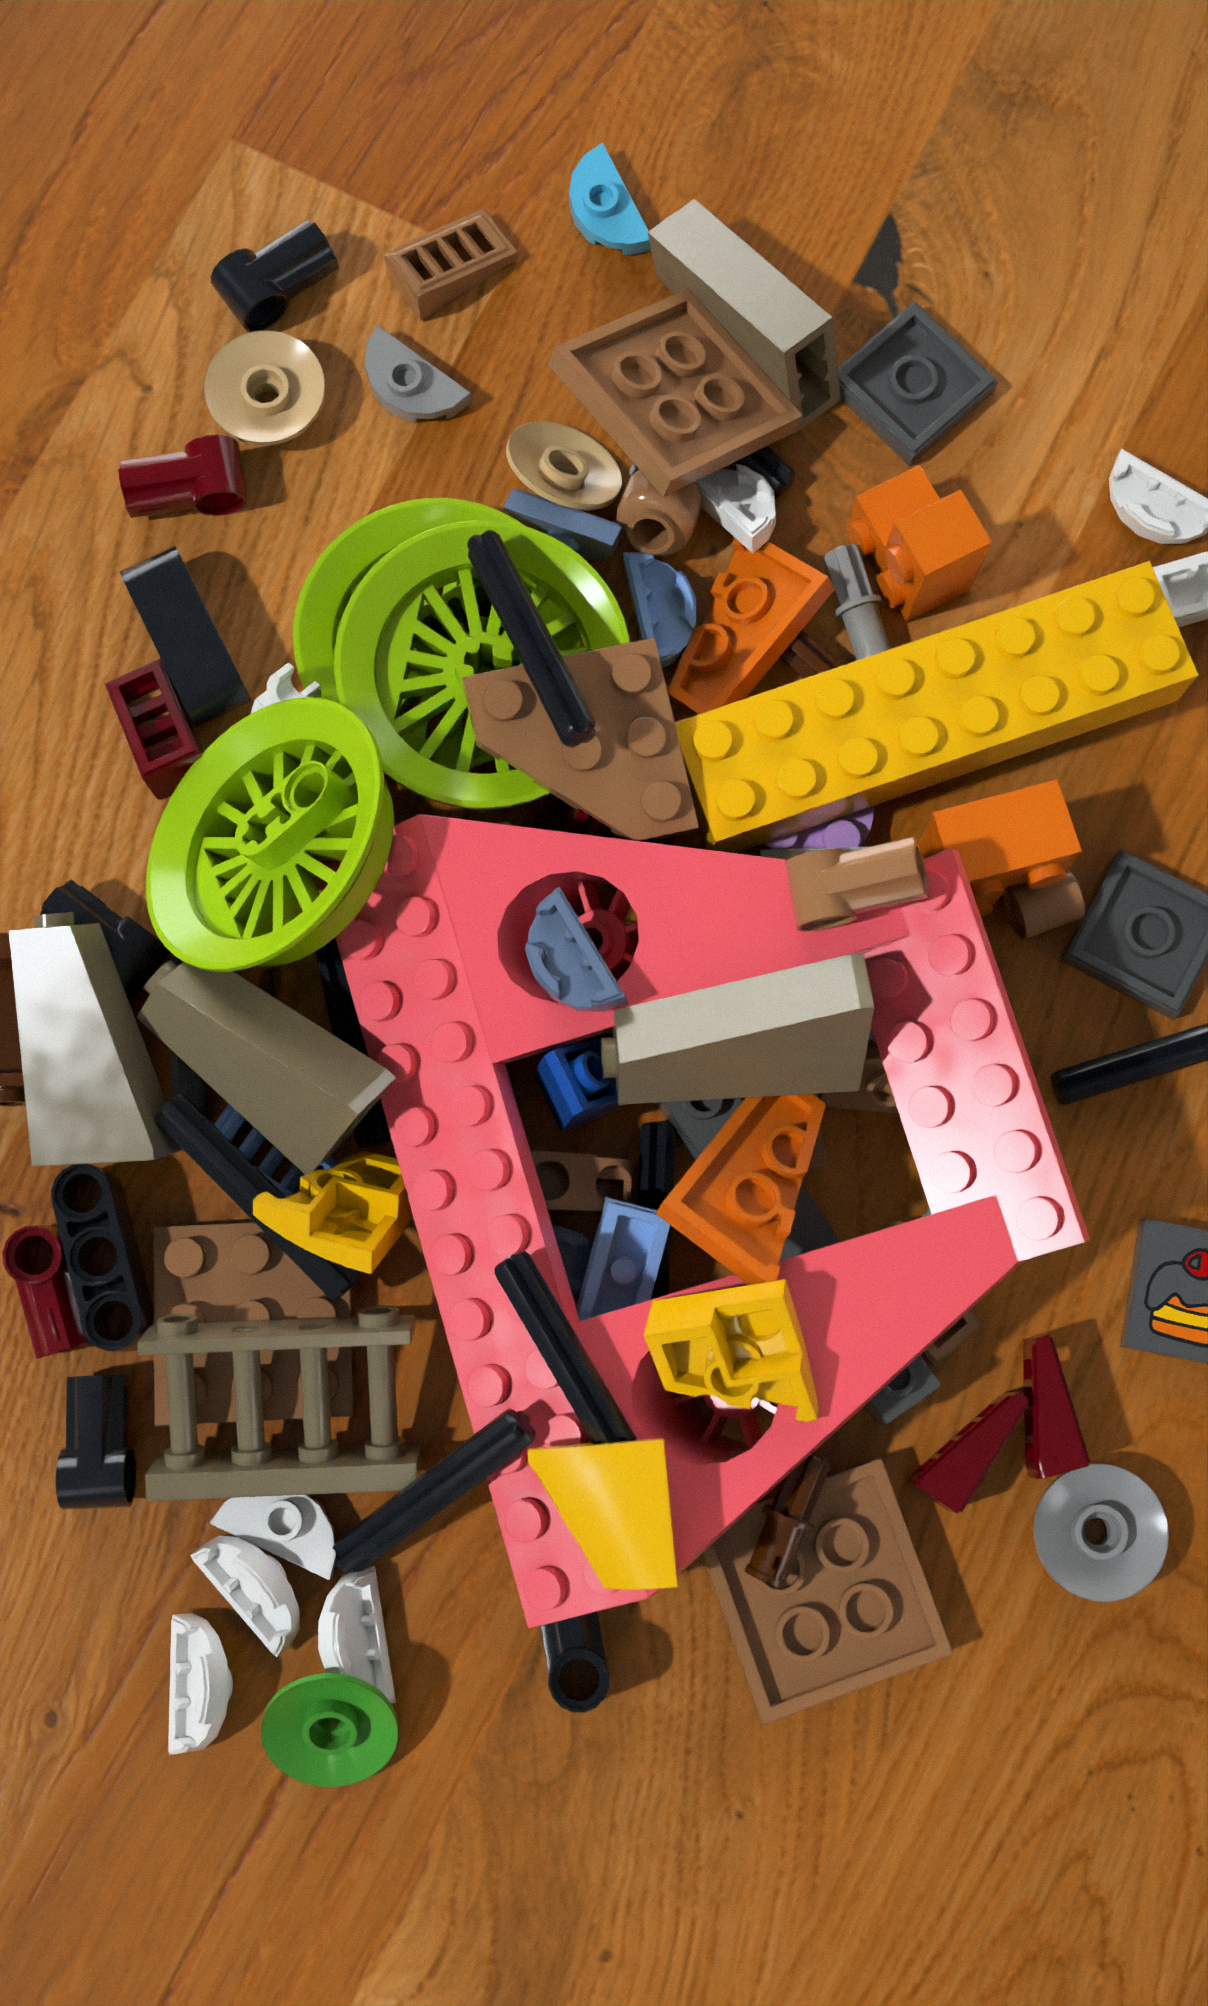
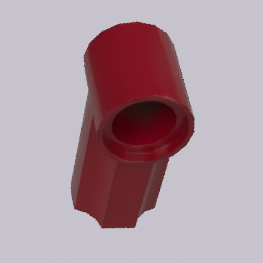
[118,435,247,518]
[2,1225,91,1359]

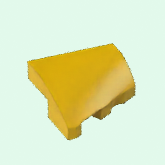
[253,1151,414,1274]
[644,1279,819,1422]
[527,1438,678,1590]

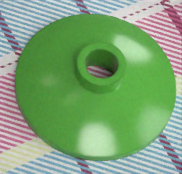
[261,1673,399,1787]

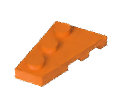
[667,537,835,716]
[656,1094,826,1285]

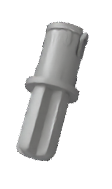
[824,544,892,661]

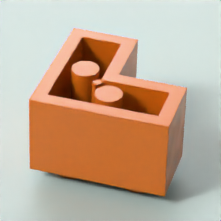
[846,465,992,623]
[918,779,1082,917]

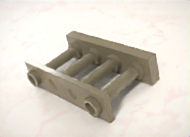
[137,1306,422,1501]

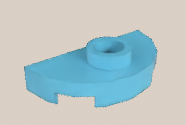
[569,143,651,255]

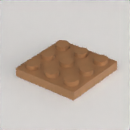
[548,288,803,497]
[153,1222,356,1426]
[702,1457,953,1725]

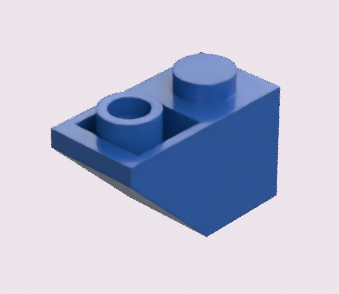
[533,1034,624,1132]

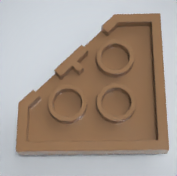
[462,638,699,842]

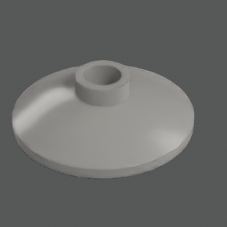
[1033,1464,1169,1602]

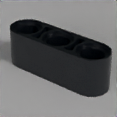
[119,546,252,727]
[51,1164,154,1352]

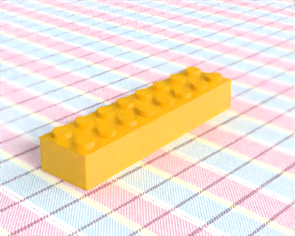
[675,561,1199,853]

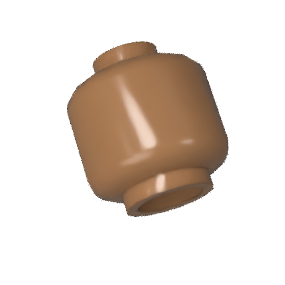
[616,470,702,557]

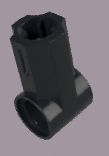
[210,220,339,332]
[40,879,171,1000]
[56,1375,136,1509]
[540,1611,609,1712]

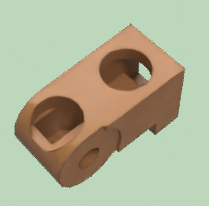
[530,1150,634,1216]

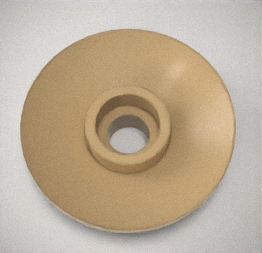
[204,330,326,446]
[506,421,622,510]

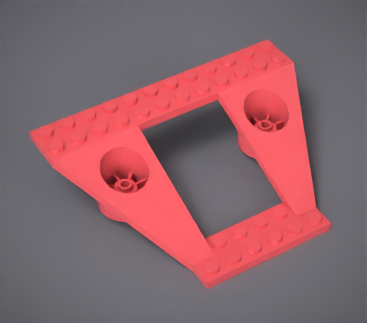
[319,814,1090,1629]

